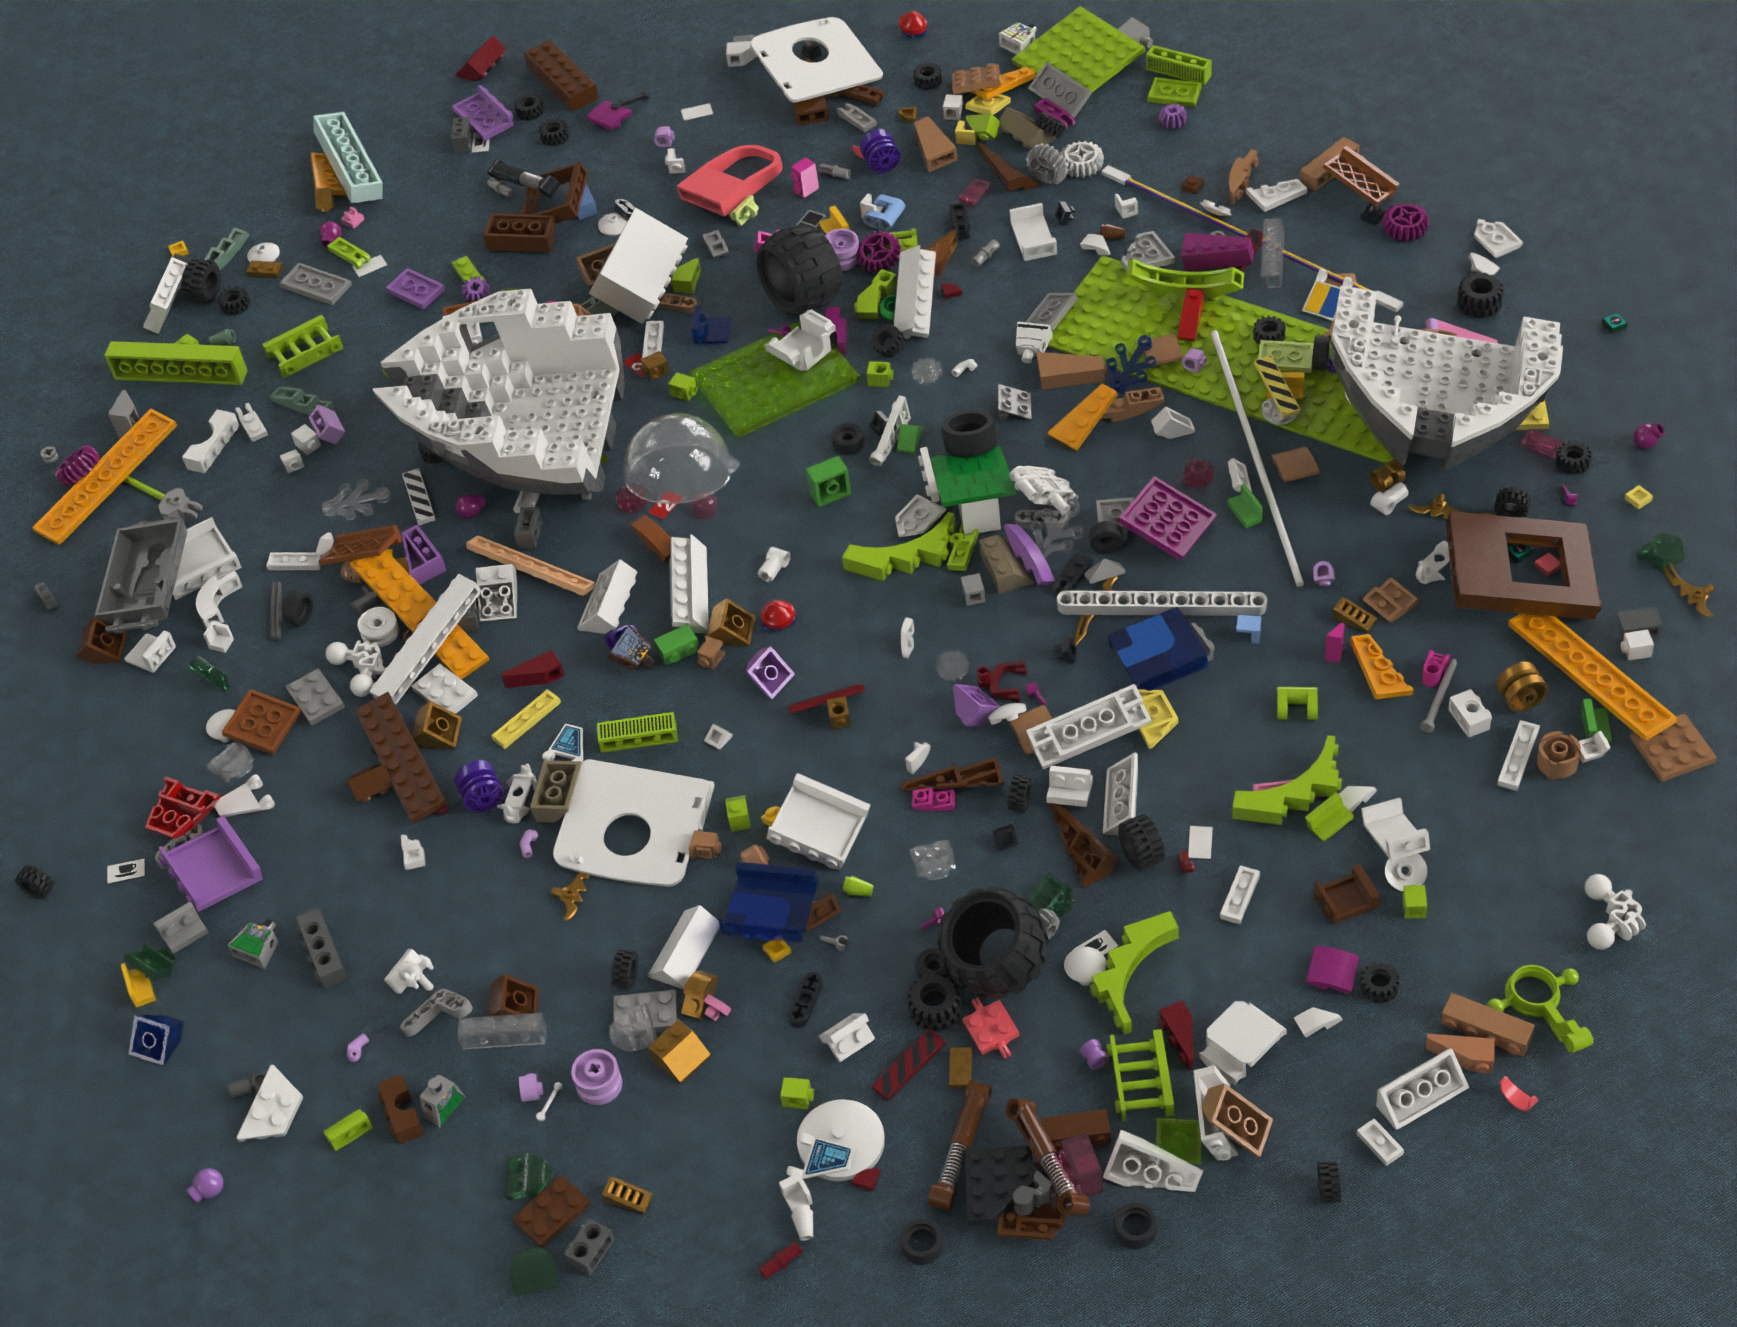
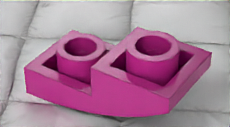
[912,788,956,811]

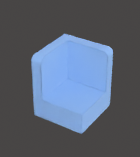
[1236,615,1261,644]

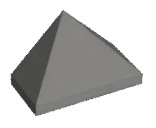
[1084,559,1126,584]

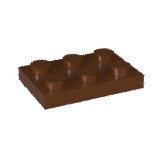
[512,1174,591,1249]

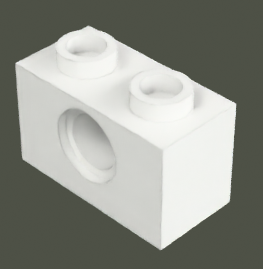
[1448,689,1492,738]

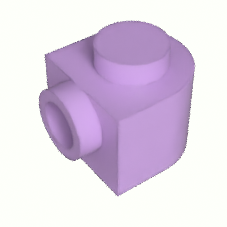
[654,126,675,147]
[1182,348,1207,373]
[1313,561,1335,587]
[519,1073,543,1102]

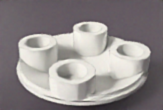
[1200,200,1232,216]
[1262,398,1298,425]
[988,703,1027,724]
[206,709,236,743]
[1064,947,1107,986]

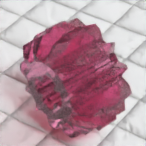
[1183,457,1214,488]
[617,483,647,513]

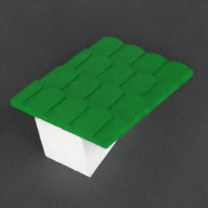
[930,446,1017,535]

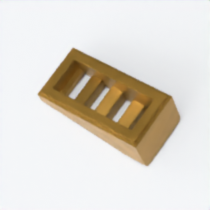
[1333,597,1377,633]
[602,1177,653,1214]

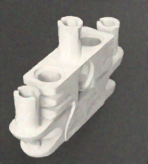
[1009,466,1079,514]

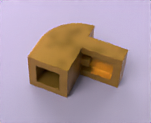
[681,971,719,1019]

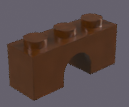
[377,1074,425,1144]

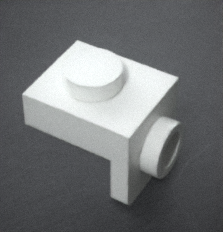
[665,148,685,174]
[1579,731,1610,763]

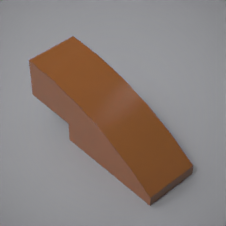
[630,515,671,563]

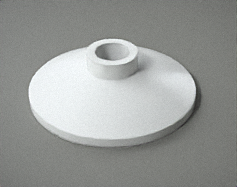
[598,212,627,236]
[247,243,280,262]
[1385,853,1427,891]

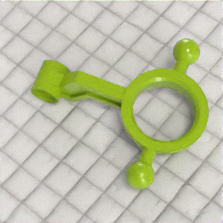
[1487,965,1593,1053]

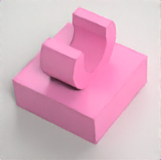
[341,207,364,229]
[704,994,731,1021]

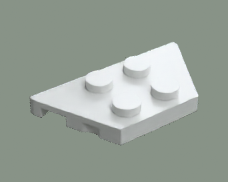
[237,1064,303,1142]

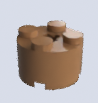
[1537,731,1581,780]

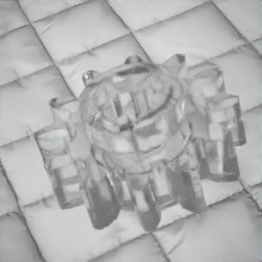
[911,357,943,385]

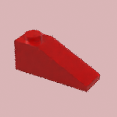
[1177,288,1204,342]

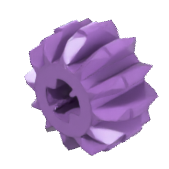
[1159,104,1187,130]
[462,276,490,302]

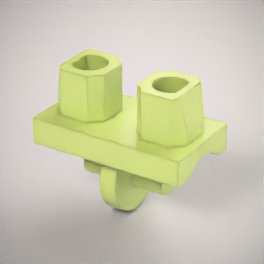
[729,195,759,226]

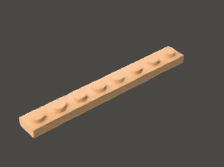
[466,536,595,596]

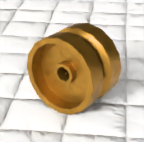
[1495,662,1548,712]

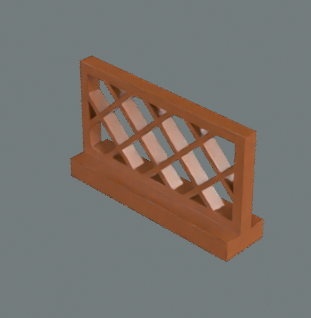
[1322,146,1400,206]
[319,524,403,565]

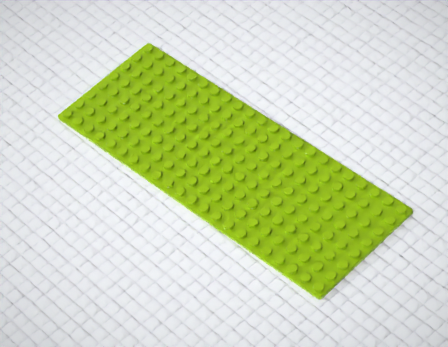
[1047,256,1395,464]

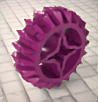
[1382,203,1429,242]
[856,230,901,274]
[55,445,99,486]

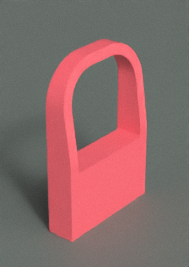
[677,145,783,217]

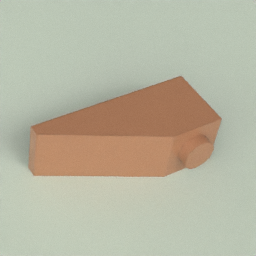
[1426,1034,1494,1074]

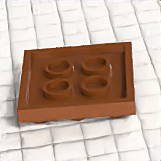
[222,689,301,755]

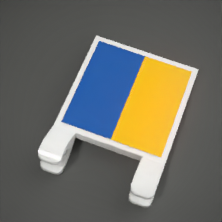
[1302,269,1353,321]

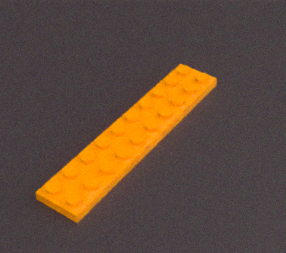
[32,408,178,546]
[350,550,489,680]
[1508,613,1677,741]

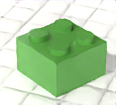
[806,456,851,507]

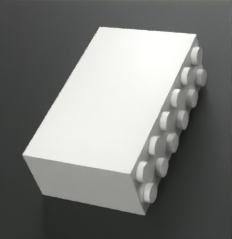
[589,208,688,324]

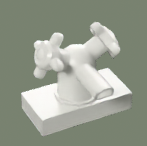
[384,949,434,994]

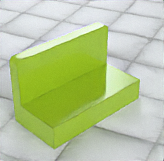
[1305,792,1354,842]
[324,1109,373,1151]

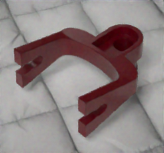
[977,661,1028,702]

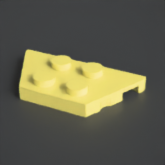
[1120,689,1178,749]

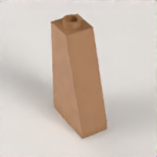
[914,117,957,172]
[1037,352,1108,390]

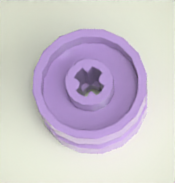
[825,229,859,271]
[571,1049,623,1105]

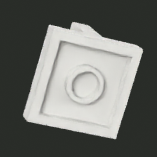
[1047,766,1093,807]
[819,1013,875,1062]

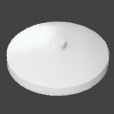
[797,1100,885,1181]

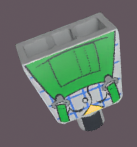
[228,919,278,969]
[420,1075,465,1127]

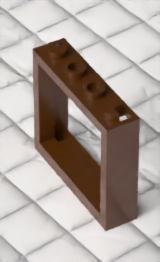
[520,162,588,223]

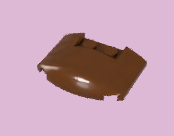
[997,1167,1067,1240]

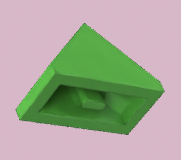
[897,424,924,454]

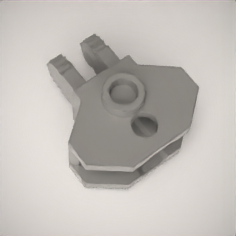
[159,488,203,522]

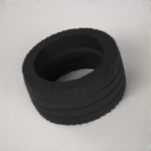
[942,410,997,457]

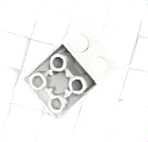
[476,564,517,622]

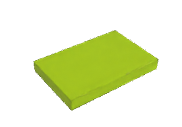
[1147,77,1202,108]

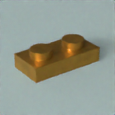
[246,261,283,278]

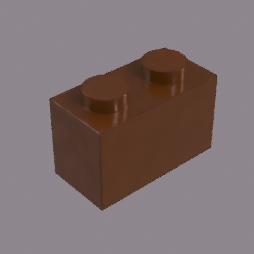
[793,96,829,126]

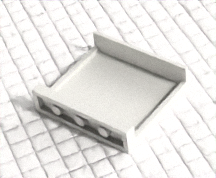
[173,517,242,600]
[766,773,870,871]

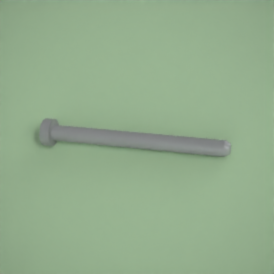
[1420,659,1457,733]

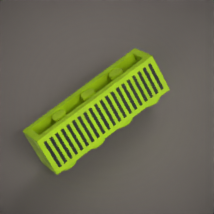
[1146,45,1212,85]
[597,712,678,753]

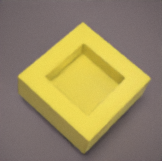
[1625,485,1653,510]

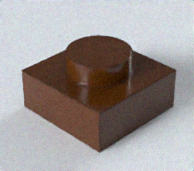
[1181,175,1204,194]

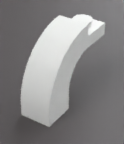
[196,571,243,629]

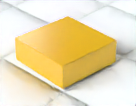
[168,241,189,257]
[762,938,792,963]

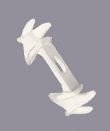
[1416,541,1450,584]
[497,764,537,824]

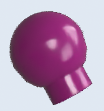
[319,221,342,248]
[1633,422,1665,449]
[456,493,486,519]

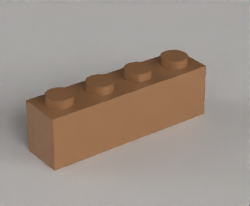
[1300,137,1359,192]
[1441,993,1535,1057]

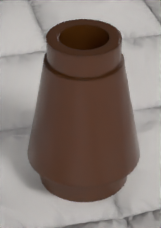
[1100,223,1125,240]

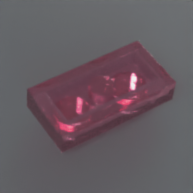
[959,178,990,207]
[1522,429,1563,458]

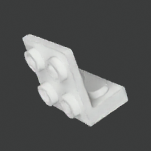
[125,631,176,673]

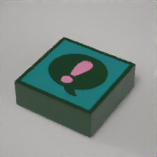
[1602,312,1628,333]
[1507,544,1533,563]

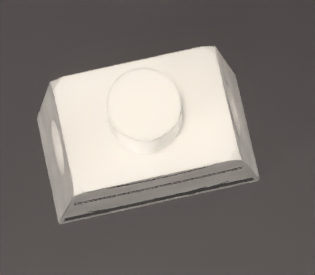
[1016,322,1053,363]

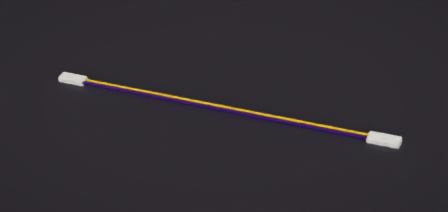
[1101,165,1403,312]

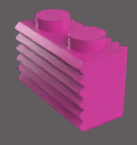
[791,157,819,198]

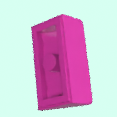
[1325,623,1345,663]

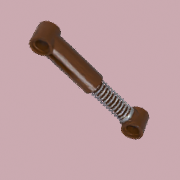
[928,1081,992,1211]
[1005,1098,1090,1216]

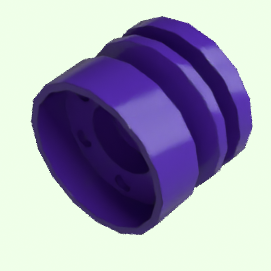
[859,129,901,174]
[454,760,504,813]

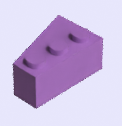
[401,525,446,585]

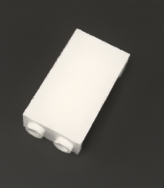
[1009,203,1057,261]
[1361,798,1430,861]
[1194,1065,1238,1160]

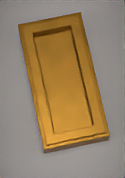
[949,1047,972,1089]

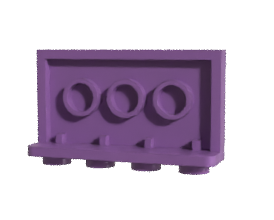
[452,85,514,141]

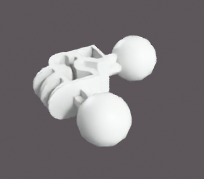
[325,640,385,697]
[1584,874,1646,950]

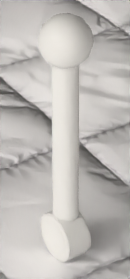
[1391,315,1401,345]
[536,1082,562,1122]

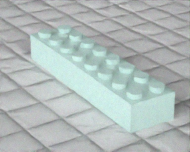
[313,112,383,203]

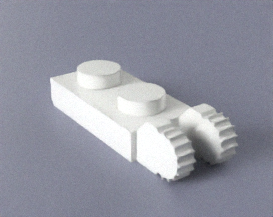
[235,403,268,442]

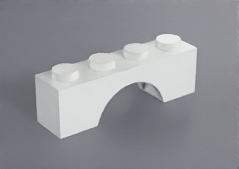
[182,409,239,473]

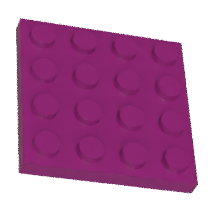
[1118,476,1217,561]

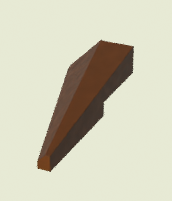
[977,143,1039,191]
[900,757,1005,791]
[1048,803,1119,887]

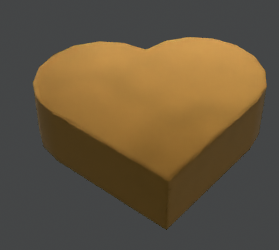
[898,107,917,124]

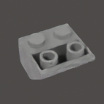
[108,390,140,439]

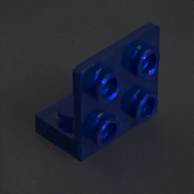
[691,305,731,344]

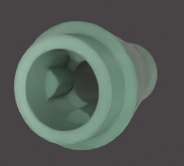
[209,329,236,345]

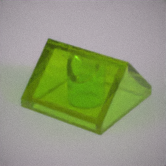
[1156,1118,1201,1164]

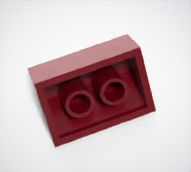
[455,35,507,82]

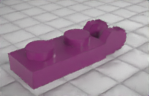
[1034,97,1076,130]

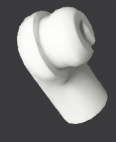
[951,359,977,377]

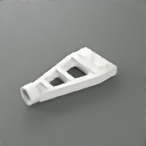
[869,395,911,466]

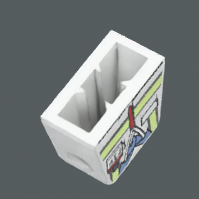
[999,23,1037,54]

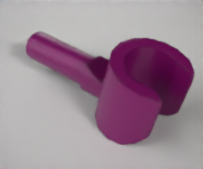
[768,325,791,338]
[1561,485,1577,505]
[1026,683,1047,706]
[919,907,944,931]

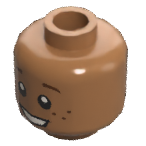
[341,560,364,583]

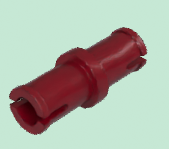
[758,1241,803,1280]

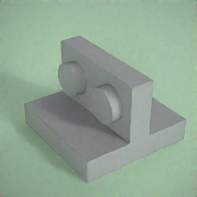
[153,902,209,954]

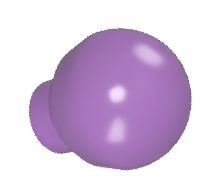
[187,1168,223,1203]

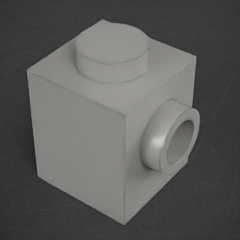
[961,573,985,606]

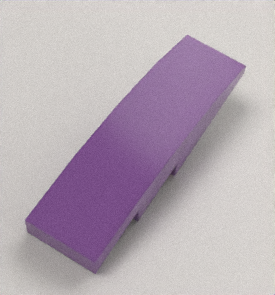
[1004,524,1055,585]

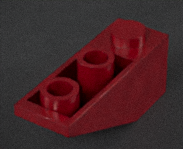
[501,650,565,688]
[1158,1000,1194,1071]

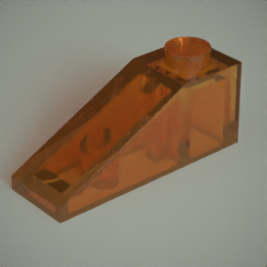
[926,229,958,276]

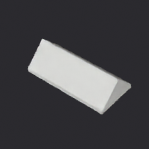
[1103,753,1138,836]
[648,905,721,989]
[1376,1048,1469,1130]

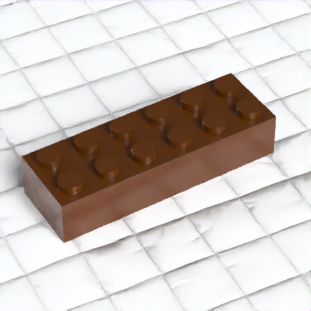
[524,40,599,112]

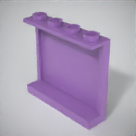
[158,816,263,912]

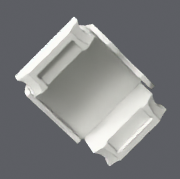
[765,309,836,371]
[1199,1001,1287,1085]

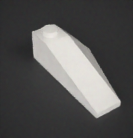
[1103,1130,1203,1192]

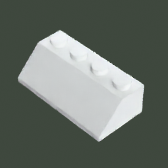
[577,560,637,634]

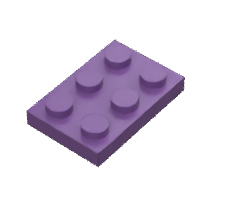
[385,268,445,310]

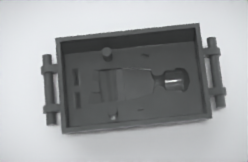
[95,516,188,634]

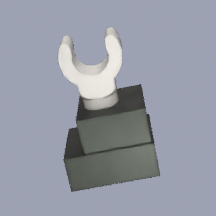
[801,40,822,61]

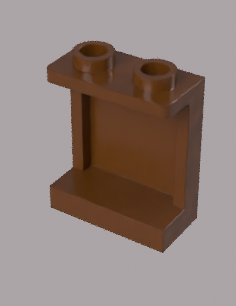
[1313,864,1380,925]

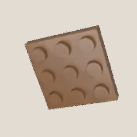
[952,63,1001,95]
[1630,714,1717,782]

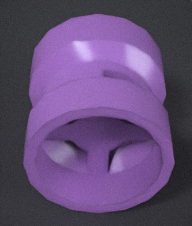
[1080,1039,1109,1070]

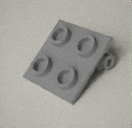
[998,384,1031,420]

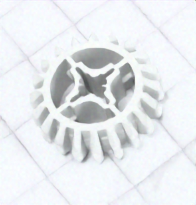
[1060,141,1104,178]

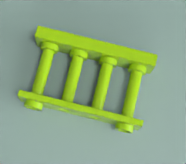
[262,315,343,378]
[1106,1029,1174,1122]

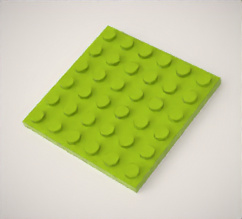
[1011,6,1145,93]

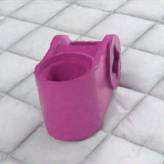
[1422,650,1450,687]

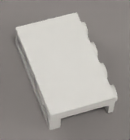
[143,258,187,334]

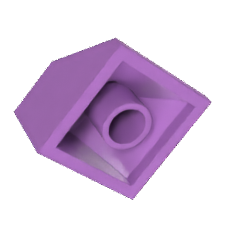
[746,646,795,700]
[953,684,1001,727]

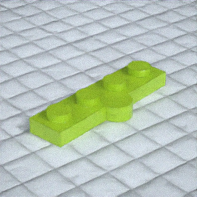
[947,524,979,571]

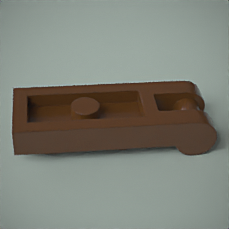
[839,85,885,107]

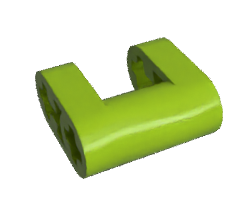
[1277,687,1318,720]

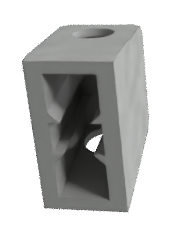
[1118,18,1153,48]

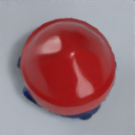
[899,11,928,39]
[761,600,797,632]

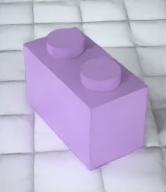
[309,405,345,445]

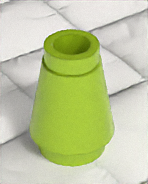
[842,876,874,897]

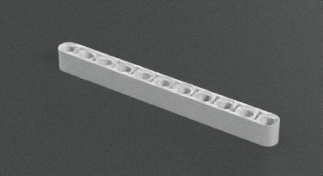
[1057,591,1267,616]

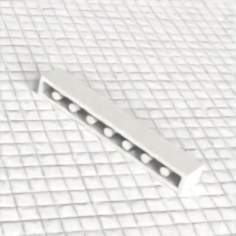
[369,574,481,704]

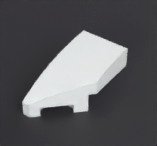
[1080,234,1111,255]
[1469,253,1500,275]
[901,617,914,659]
[905,742,930,774]
[1339,786,1377,813]
[401,835,426,870]
[1294,1008,1343,1038]

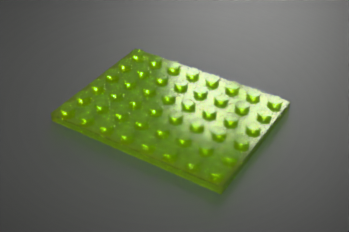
[689,321,860,438]

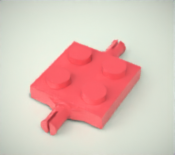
[962,997,1020,1059]

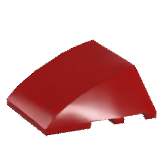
[145,777,221,839]

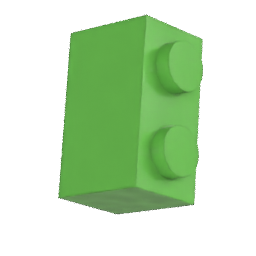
[654,624,699,666]

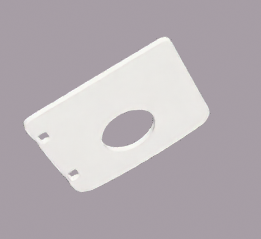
[751,17,883,102]
[553,759,710,887]

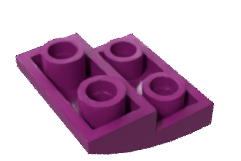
[586,101,632,130]
[1306,946,1359,995]

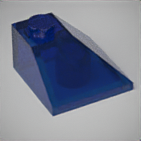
[128,1014,184,1066]

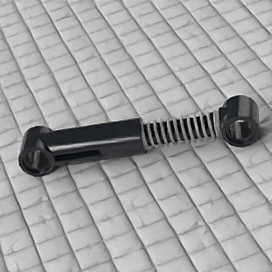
[487,158,560,198]

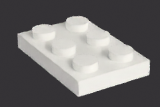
[412,663,478,714]

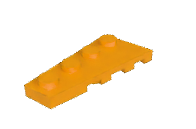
[969,67,1036,100]
[311,152,347,196]
[1047,384,1118,451]
[1349,634,1414,700]

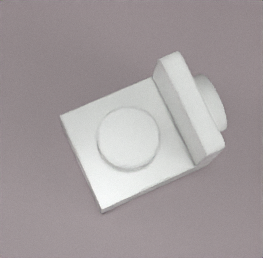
[280,449,304,473]

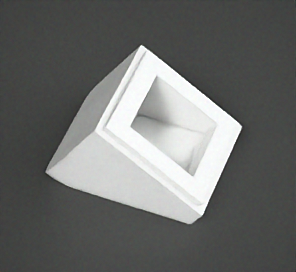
[316,532,334,555]
[704,724,733,750]

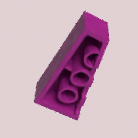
[1181,233,1254,271]

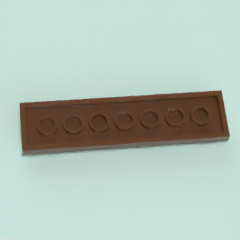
[355,692,447,824]

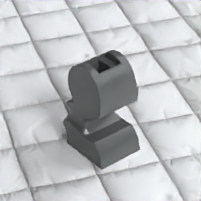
[1013,1171,1053,1216]

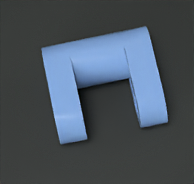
[863,195,905,231]

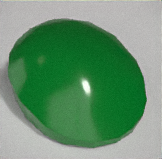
[879,295,896,321]

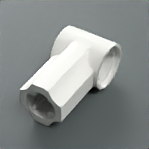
[1370,482,1409,516]
[758,547,790,583]

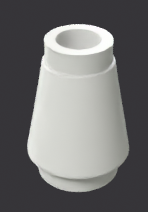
[791,1205,813,1241]

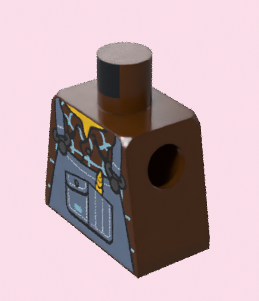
[607,625,656,671]

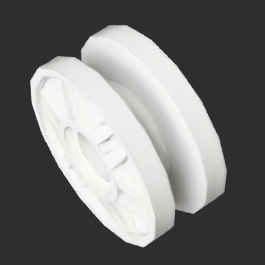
[357,607,399,647]

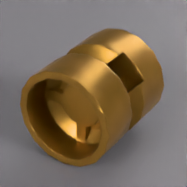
[1370,460,1406,493]

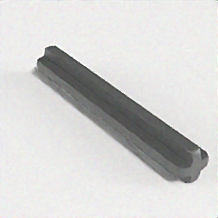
[270,582,282,641]

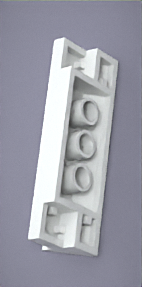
[894,245,936,339]
[670,534,709,634]
[1026,684,1152,770]

